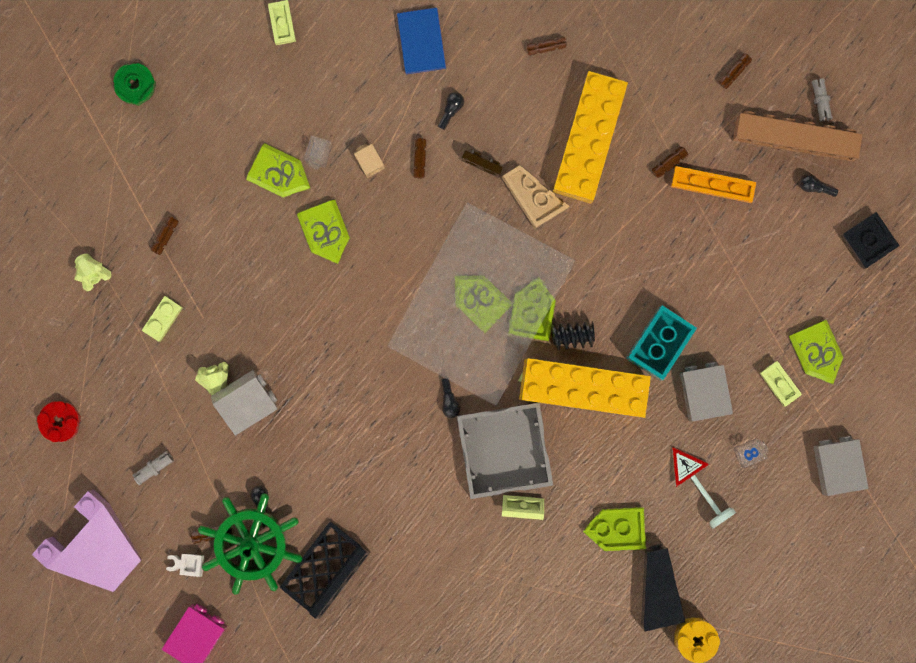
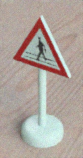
[672,447,736,529]

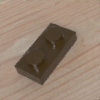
[462,150,503,178]

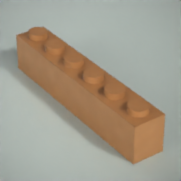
[733,111,863,162]

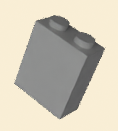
[680,362,733,422]
[211,370,278,436]
[813,436,869,496]

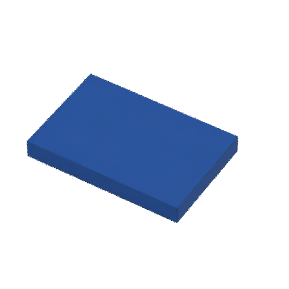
[397,8,446,75]

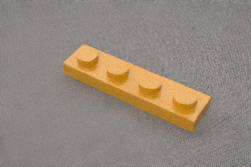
[671,166,756,203]

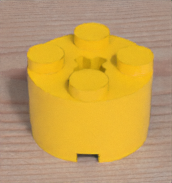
[674,617,720,663]

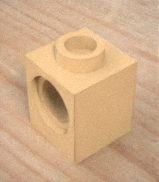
[354,144,385,178]

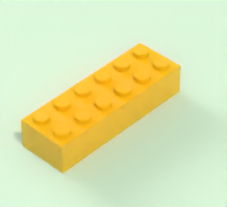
[553,71,628,204]
[519,358,651,418]

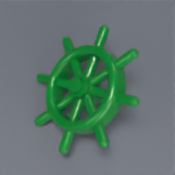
[198,494,302,595]

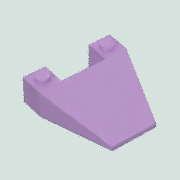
[32,490,141,592]

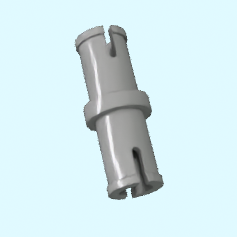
[811,78,833,122]
[132,451,174,485]

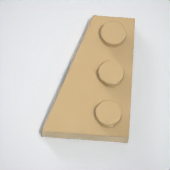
[502,165,570,229]

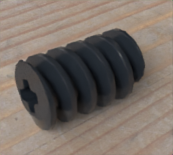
[552,321,595,350]

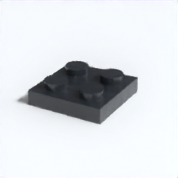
[841,212,900,269]

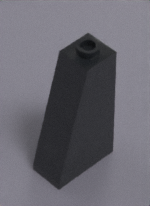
[641,544,685,632]

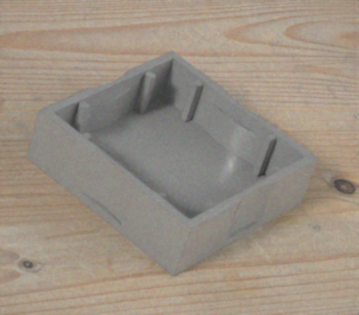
[457,403,553,499]

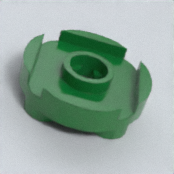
[113,63,156,106]

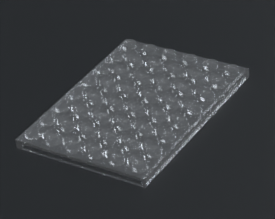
[387,203,576,406]

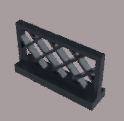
[279,521,371,619]

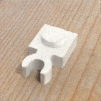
[166,554,204,577]

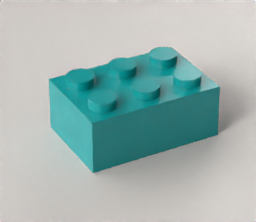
[625,305,697,381]

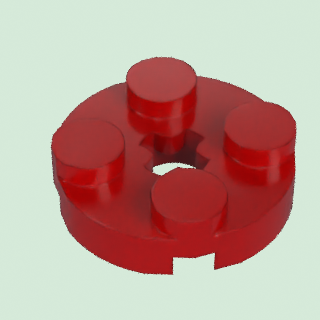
[37,401,81,442]

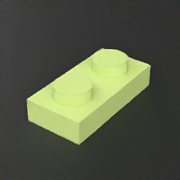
[268,0,296,45]
[142,296,183,342]
[759,361,802,407]
[502,495,544,520]

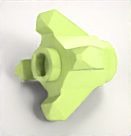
[74,254,111,291]
[195,362,229,396]

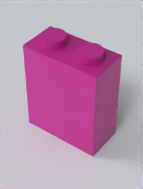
[161,604,227,663]

